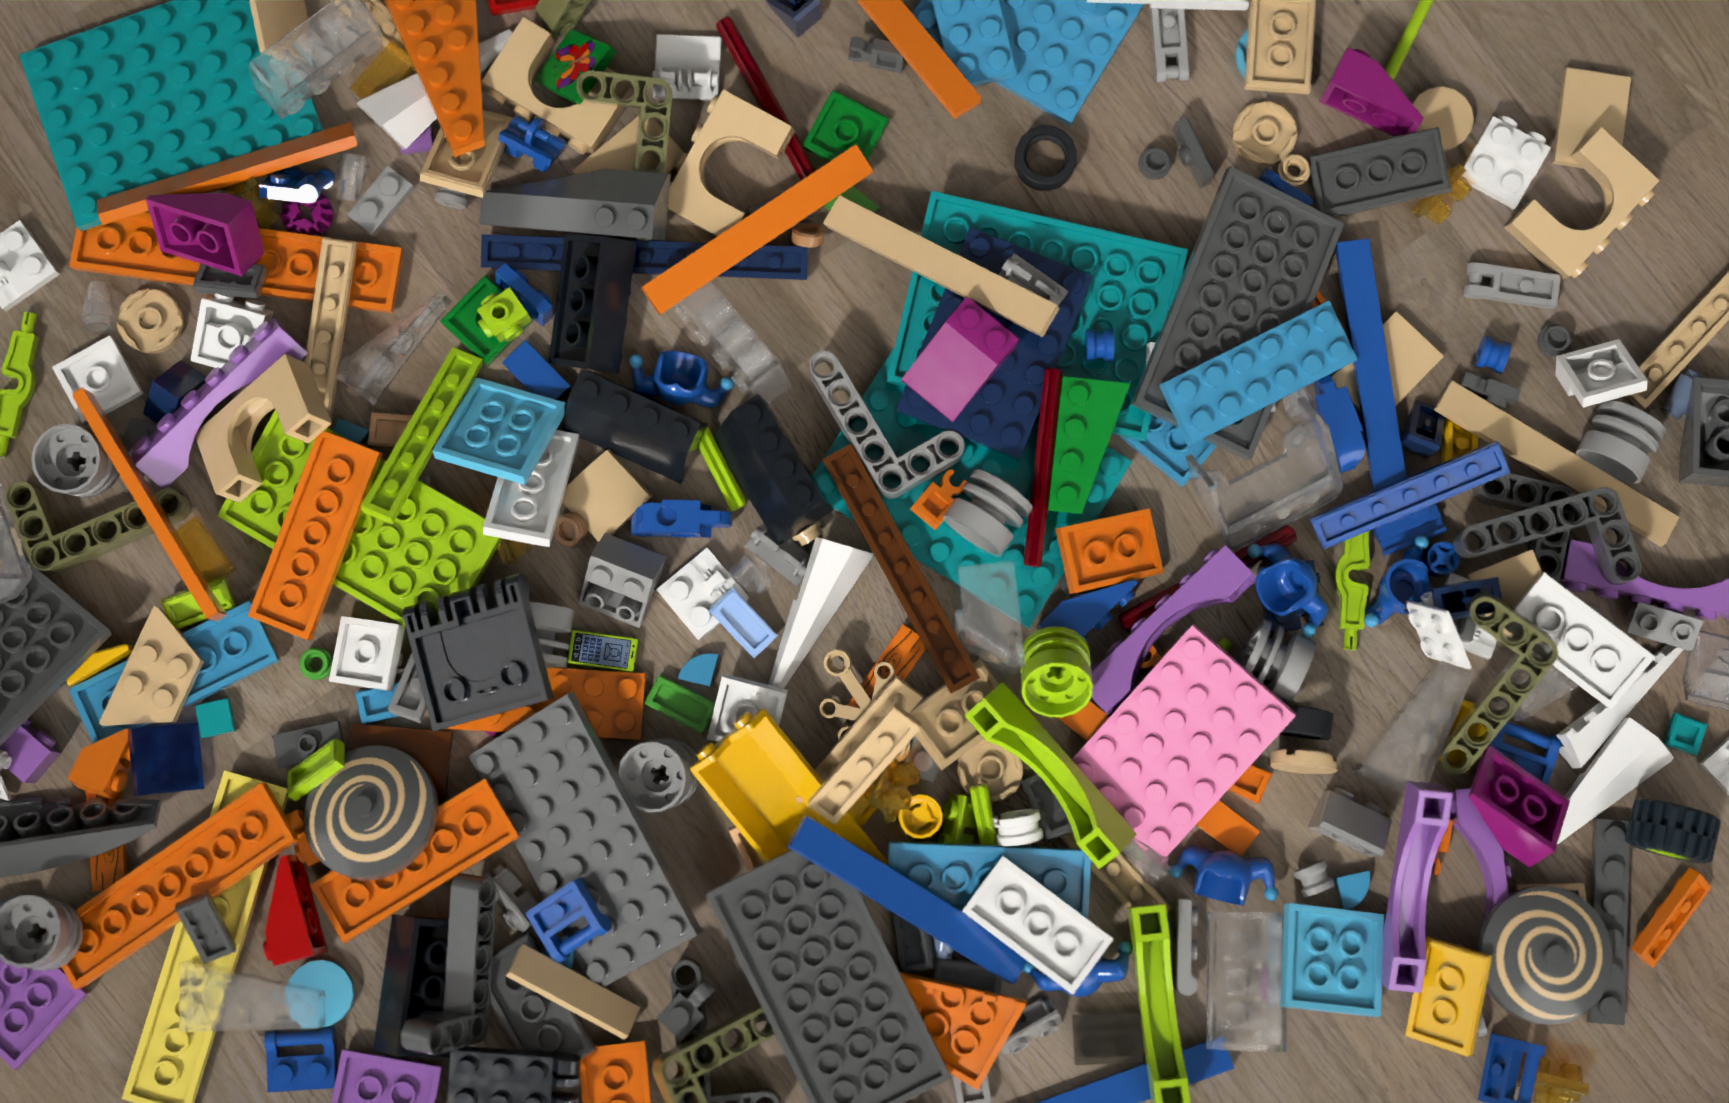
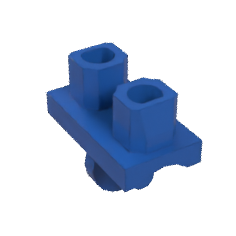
[498,115,566,172]

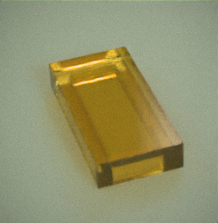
[350,40,414,100]
[176,517,237,582]

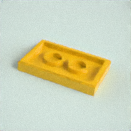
[1405,936,1492,1057]

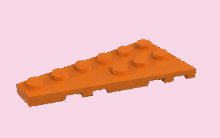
[384,0,485,157]
[899,971,1028,1090]

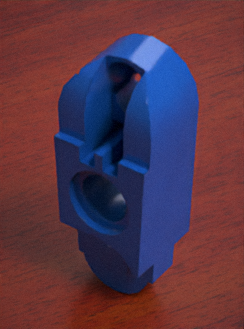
[1313,375,1365,474]
[631,499,732,538]

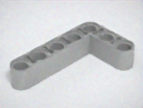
[809,351,965,499]

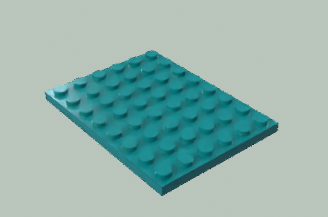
[19,0,324,232]
[887,191,1188,442]
[813,347,1132,630]

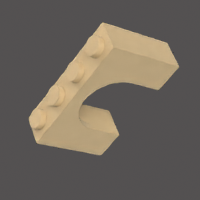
[481,17,633,155]
[668,89,795,237]
[1504,127,1660,281]
[195,354,332,503]

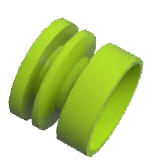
[1020,627,1093,717]

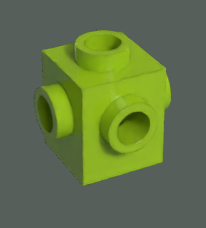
[477,287,532,343]

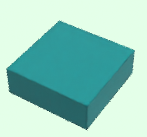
[195,698,237,739]
[1662,713,1708,756]

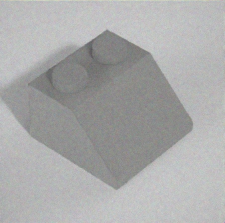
[1308,787,1392,857]

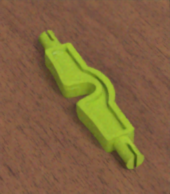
[0,312,39,458]
[1334,531,1370,651]

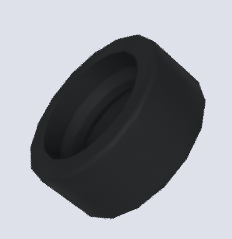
[1014,125,1077,191]
[1279,705,1334,740]

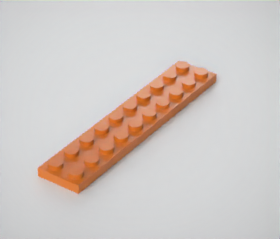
[69,212,404,314]

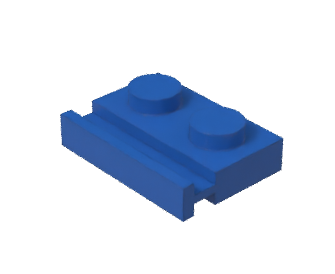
[1372,503,1447,556]

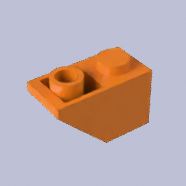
[67,728,143,801]

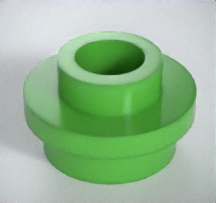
[299,647,333,680]

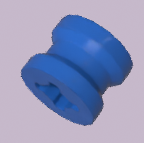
[1085,329,1114,362]
[1474,335,1511,374]
[1423,542,1460,577]

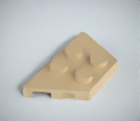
[98,606,204,726]

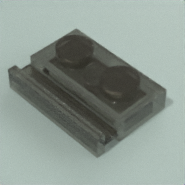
[1072,1011,1143,1065]

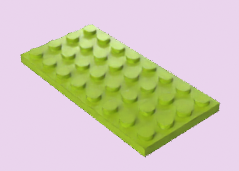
[217,409,503,627]

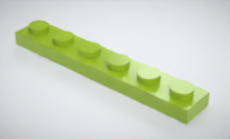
[361,347,483,525]

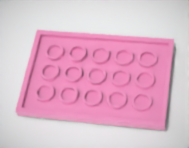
[1072,624,1297,862]

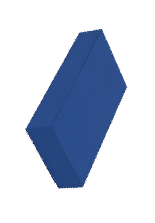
[502,340,572,401]

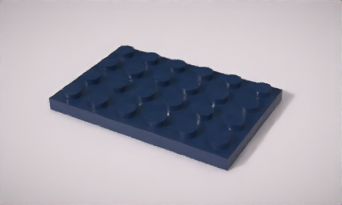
[896,227,1093,460]

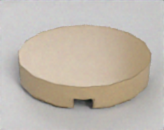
[1412,86,1474,152]
[1232,101,1297,166]
[117,289,184,354]
[957,739,1024,803]
[1270,749,1339,774]

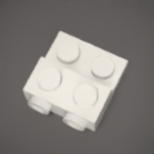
[1457,116,1551,209]
[190,294,273,368]
[1555,339,1648,408]

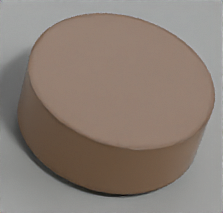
[791,223,825,247]
[554,512,588,547]

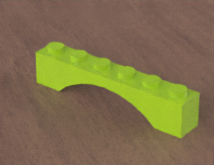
[964,681,1137,869]
[1127,904,1191,1103]

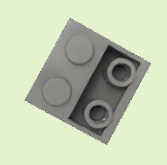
[579,533,666,628]

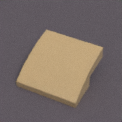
[249,0,317,64]
[562,449,653,542]
[1468,549,1542,641]

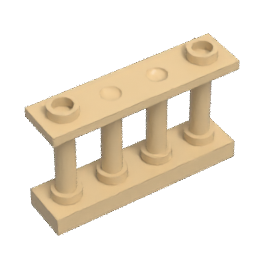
[808,675,923,825]

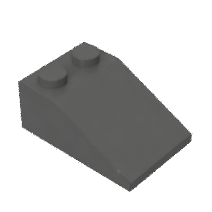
[1679,377,1729,487]

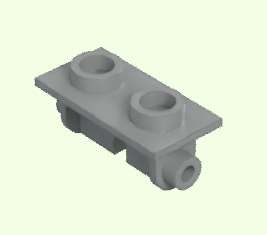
[998,253,1069,306]
[745,523,810,586]
[1627,601,1704,651]
[485,864,538,934]
[1001,998,1063,1055]

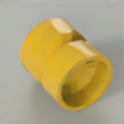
[898,794,943,839]

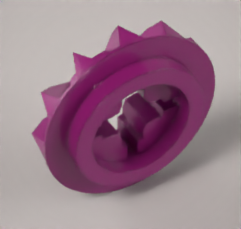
[280,193,334,237]

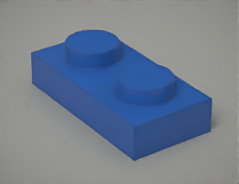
[495,263,553,327]

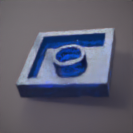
[128,722,205,797]

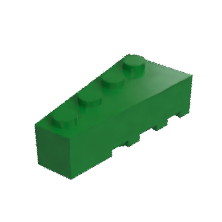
[1047,376,1130,514]

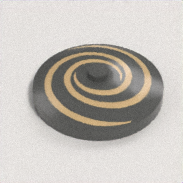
[304,746,438,880]
[1477,886,1612,1025]

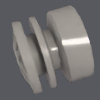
[1576,400,1666,484]
[31,424,118,498]
[943,469,1033,556]
[529,602,574,669]
[1238,618,1317,705]
[617,738,700,813]
[0,895,83,971]

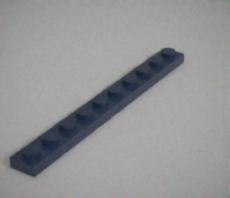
[481,234,808,280]

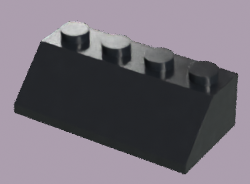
[548,233,637,373]
[563,369,708,484]
[713,394,834,546]
[373,914,450,1058]

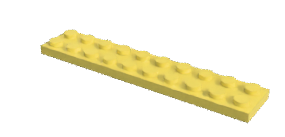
[122,770,288,1103]

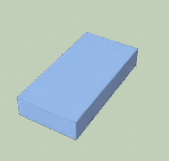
[708,587,778,658]

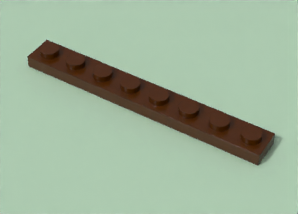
[822,444,980,694]

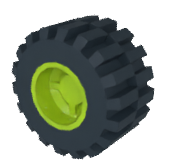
[1625,799,1721,863]

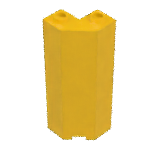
[690,708,887,865]

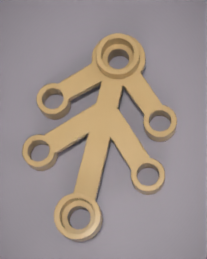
[819,649,911,763]

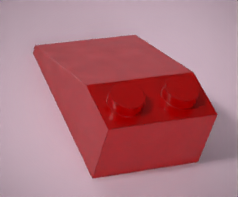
[263,855,328,967]

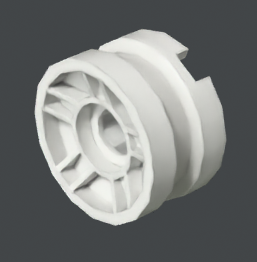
[993,809,1044,846]

